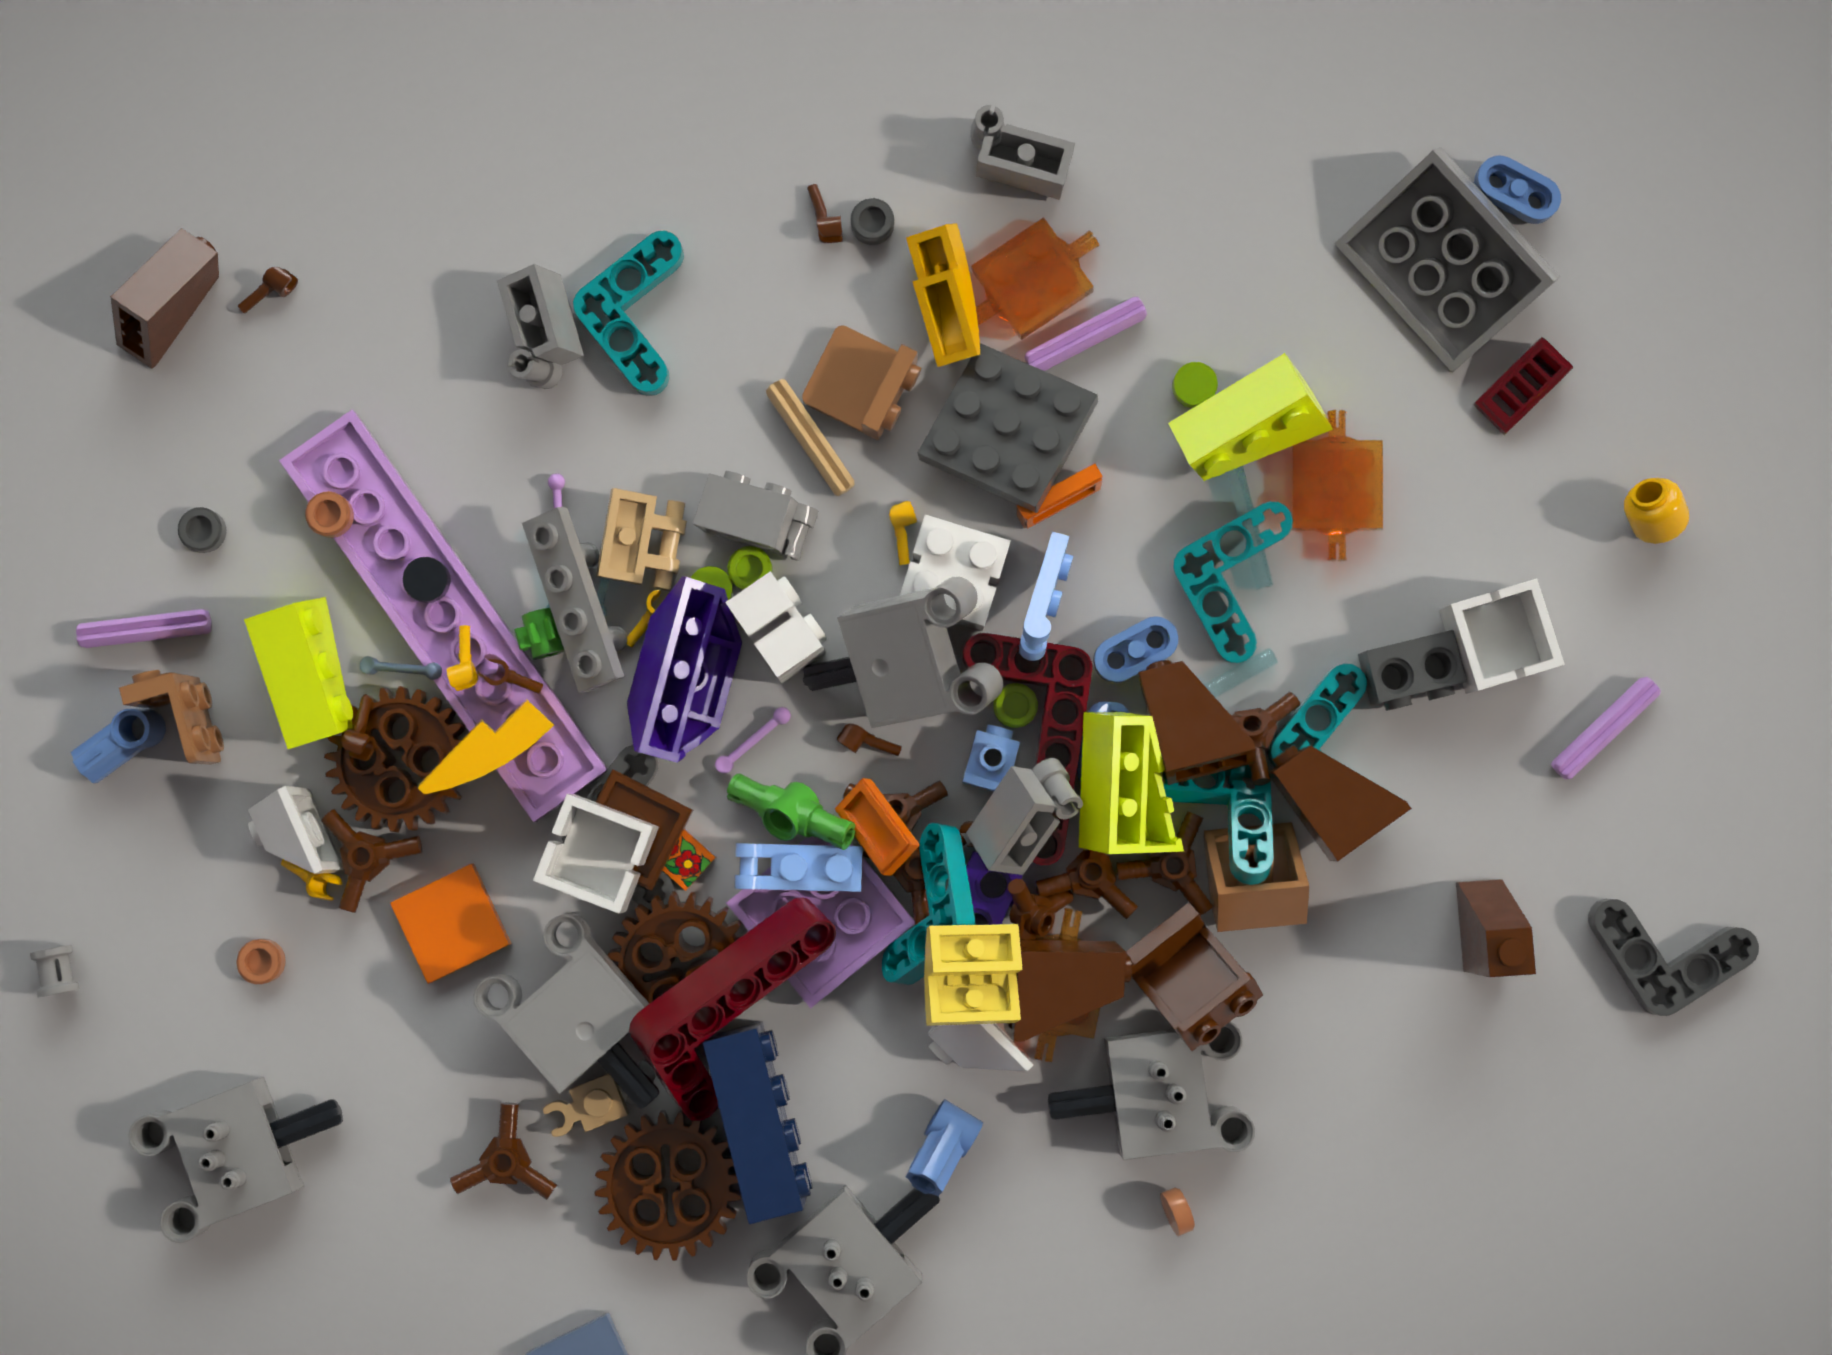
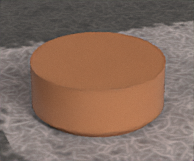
[305,491,354,538]
[236,939,286,984]
[1160,1187,1195,1236]

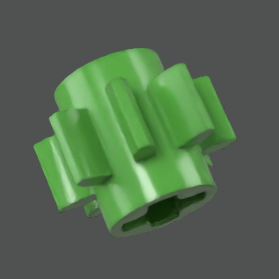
[514,607,565,660]

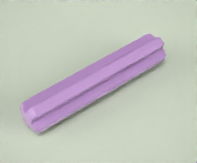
[1025,297,1147,371]
[76,609,212,648]
[1551,677,1661,780]

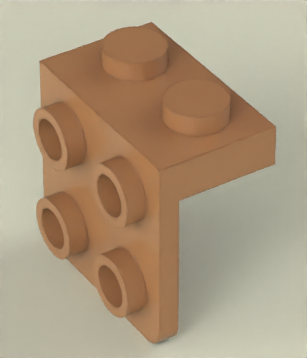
[802,325,922,441]
[119,670,224,765]

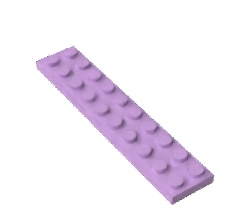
[279,410,608,823]

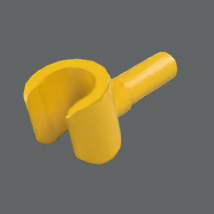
[889,501,917,565]
[627,590,661,647]
[447,625,478,691]
[281,859,343,901]

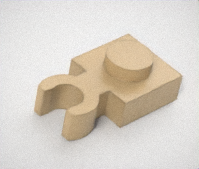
[542,1074,629,1137]

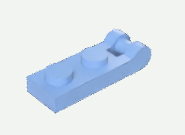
[1019,531,1073,661]
[735,843,863,892]

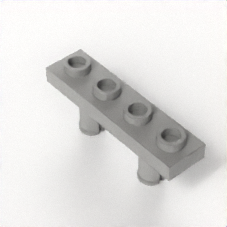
[522,507,628,693]

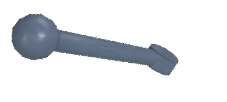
[360,656,442,680]

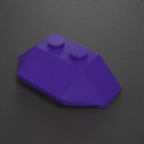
[627,576,742,763]

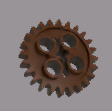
[324,686,470,833]
[607,891,742,1004]
[594,1110,742,1261]

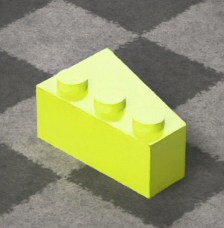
[1168,353,1333,481]
[244,597,353,749]
[1078,712,1184,854]

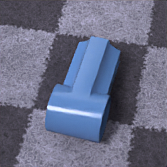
[70,708,166,784]
[905,1099,983,1197]

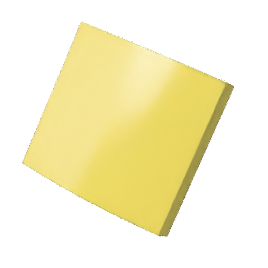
[924,924,1023,1026]

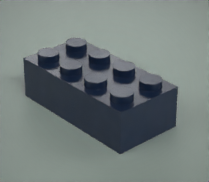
[703,1021,813,1225]

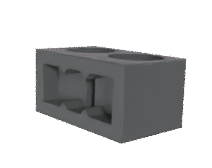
[1358,630,1467,711]

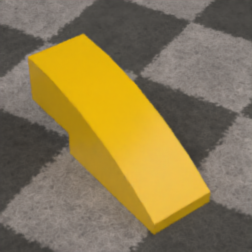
[906,223,980,367]
[418,699,554,794]

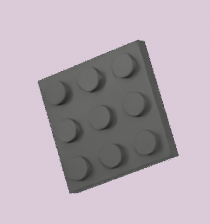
[917,343,1098,513]

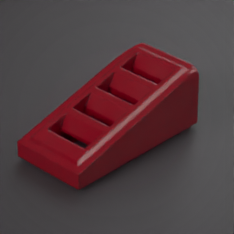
[1473,337,1573,435]

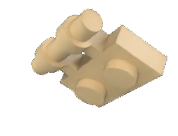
[596,488,687,591]

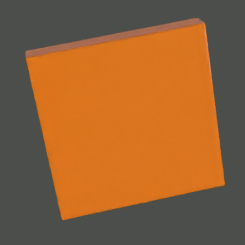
[390,863,512,984]

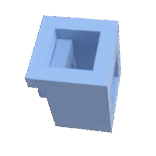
[962,724,1020,792]

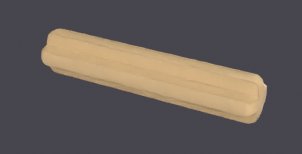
[766,379,855,496]

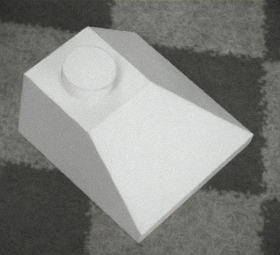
[248,786,344,874]
[928,1024,1034,1071]

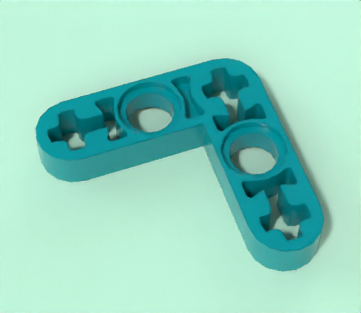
[573,230,684,396]
[1173,501,1293,663]
[1268,663,1367,768]
[1161,765,1274,885]
[882,823,975,985]

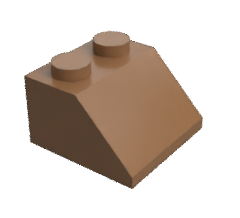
[1203,822,1309,932]

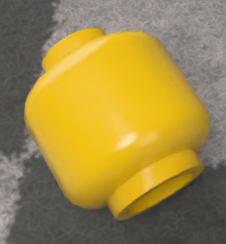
[1624,477,1689,544]

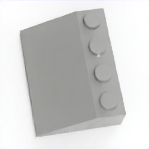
[1334,148,1560,373]

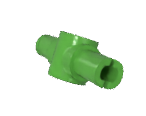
[727,773,856,850]

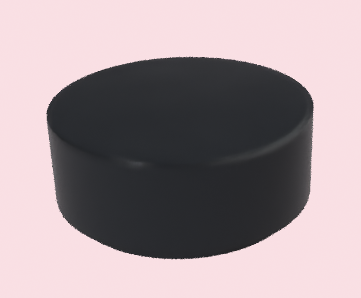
[403,557,451,603]

